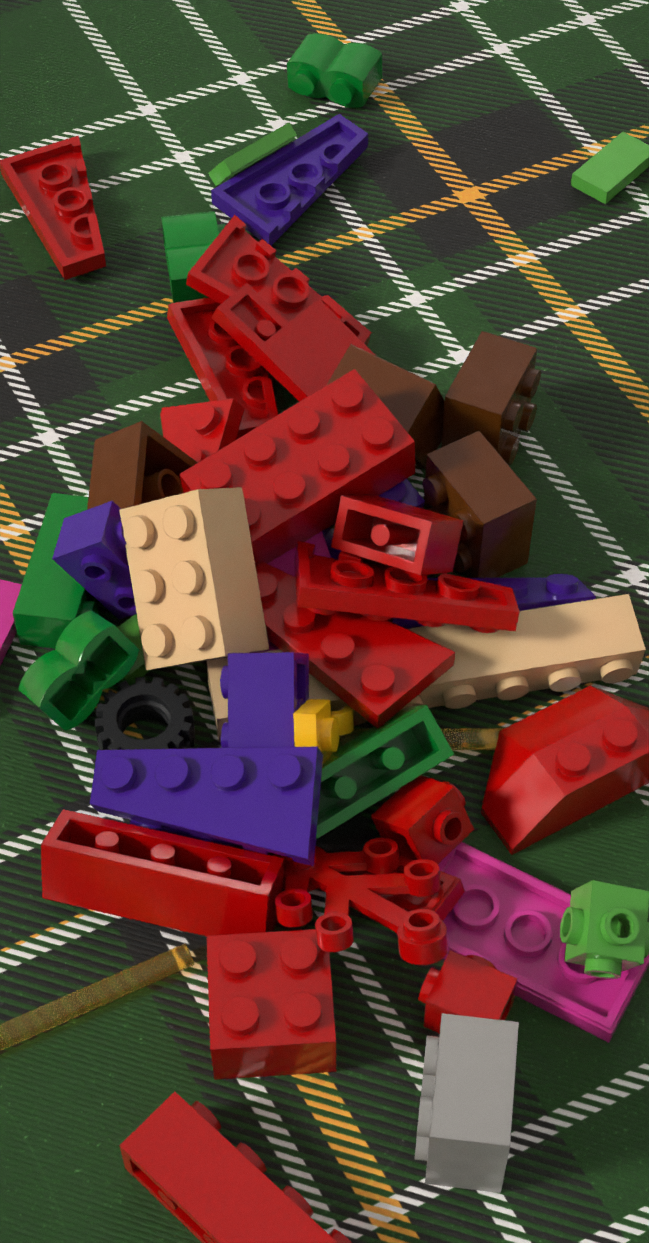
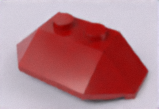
[481,685,649,855]

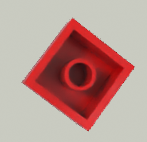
[207,929,336,1080]

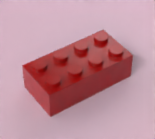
[179,369,415,566]

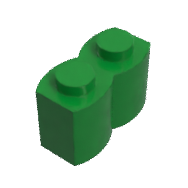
[287,33,383,108]
[161,211,226,303]
[18,610,140,731]

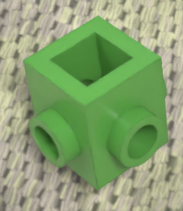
[560,880,649,979]

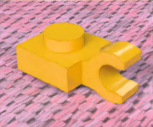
[293,699,354,765]

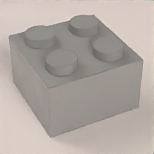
[414,1013,519,1193]

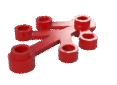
[274,838,448,965]

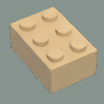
[119,487,269,670]

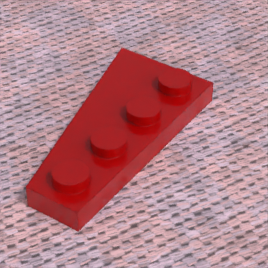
[0,135,106,280]
[186,215,372,346]
[167,298,278,440]
[294,541,520,633]
[255,561,455,729]

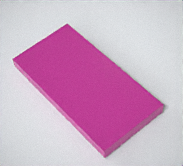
[396,842,649,1043]

